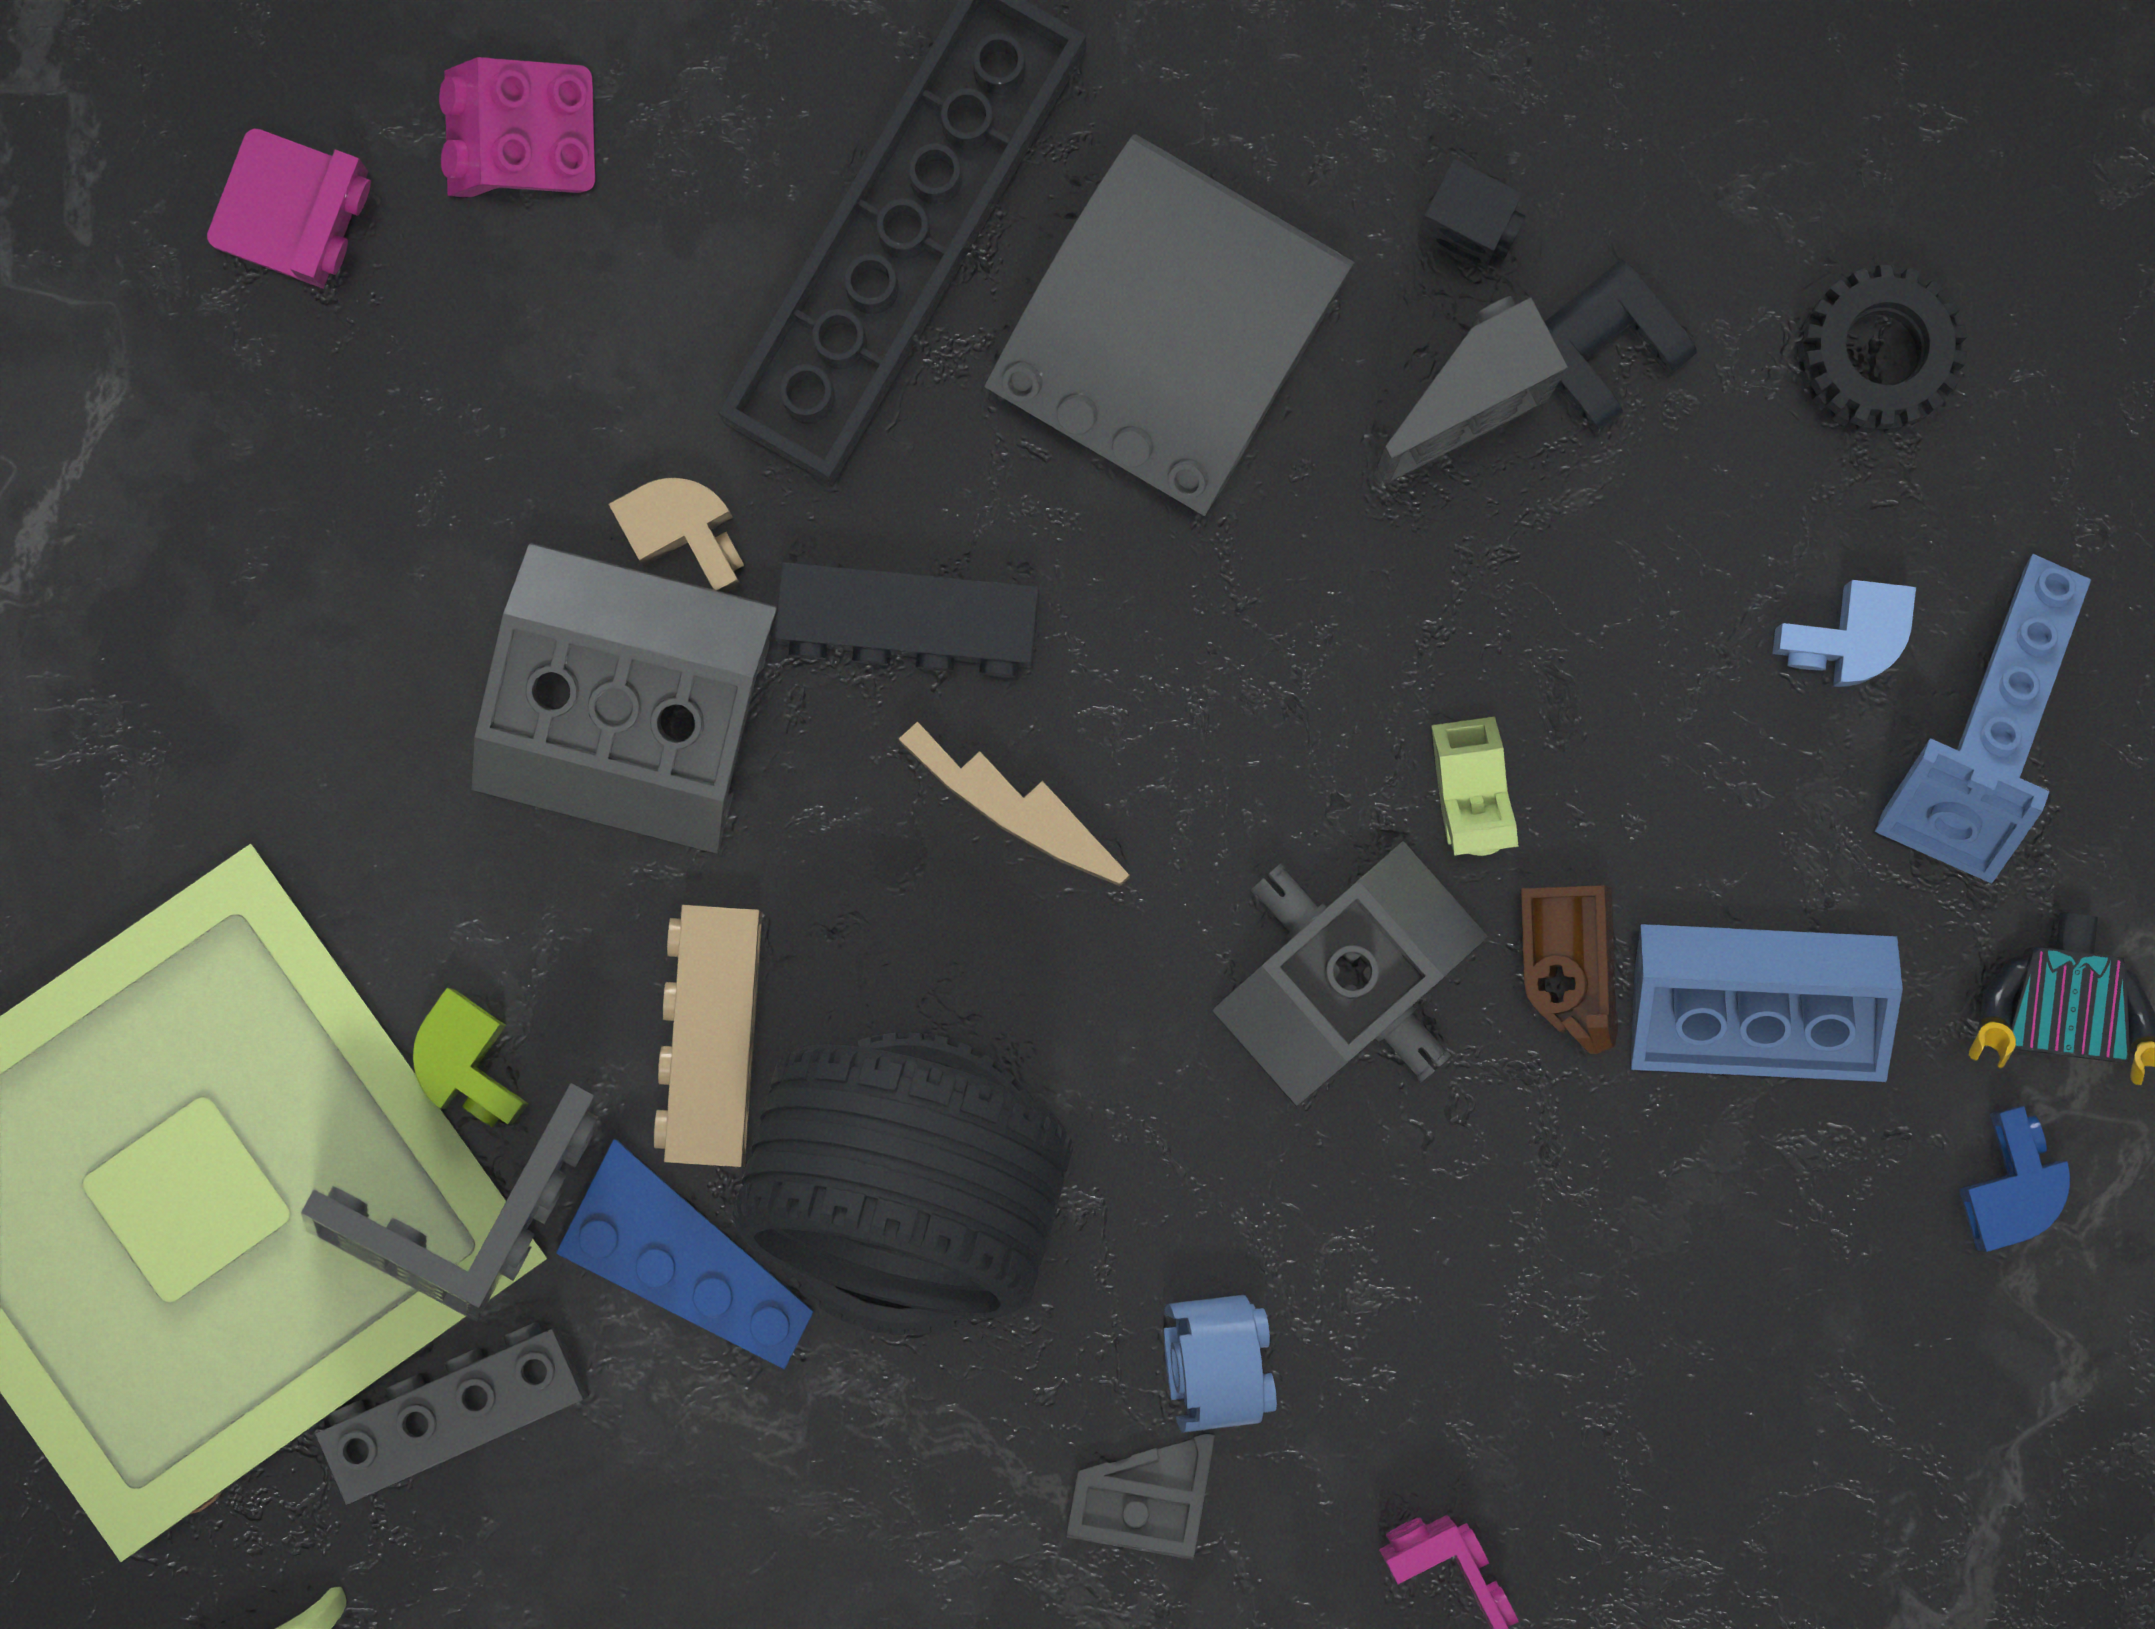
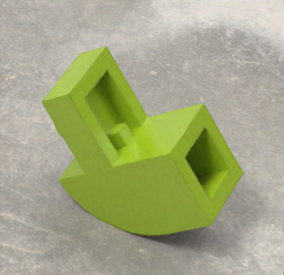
[413,987,529,1128]

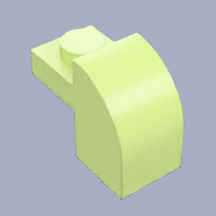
[1432,717,1518,856]

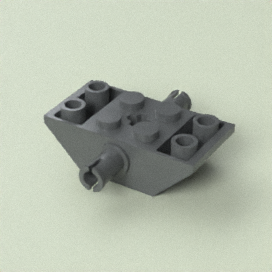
[1212,841,1488,1106]

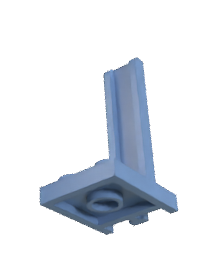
[1875,554,2091,884]

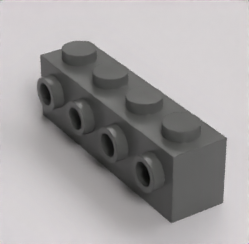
[315,1321,589,1505]

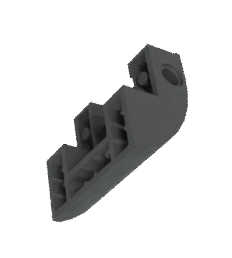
[984,133,1355,516]

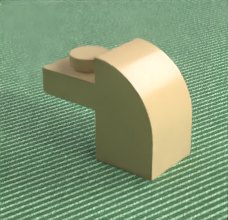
[609,478,744,593]

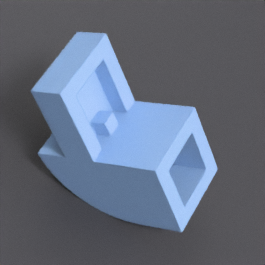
[1773,580,1916,687]

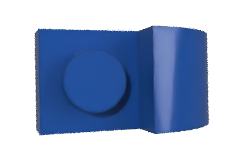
[1959,1106,2070,1252]

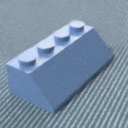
[1631,924,1903,1082]

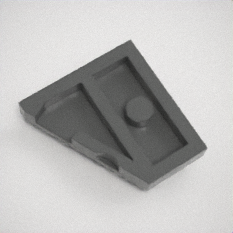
[1066,1434,1215,1560]

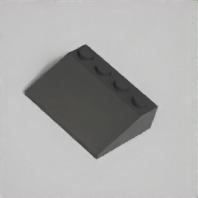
[1373,296,1568,488]

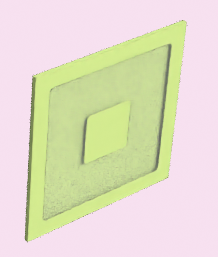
[0,844,547,1562]

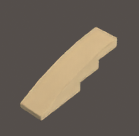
[899,722,1130,886]

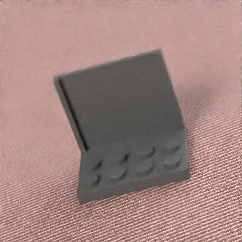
[301,1083,599,1322]

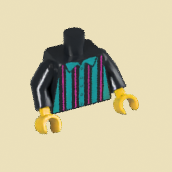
[1969,913,2155,1085]

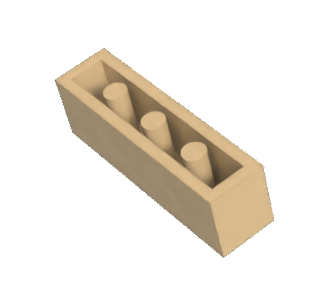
[654,905,763,1167]

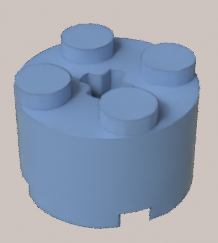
[1164,1295,1277,1433]

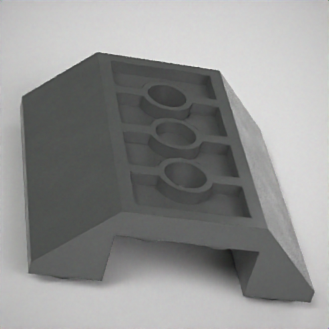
[472,543,778,854]

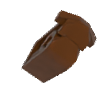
[1521,885,1618,1054]

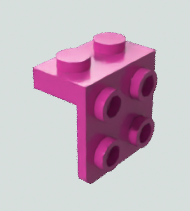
[439,57,595,197]
[207,129,371,289]
[1379,1515,1519,1629]

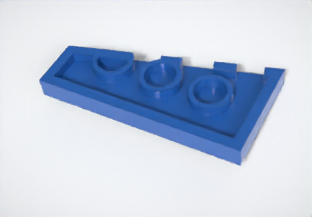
[556,1139,814,1369]

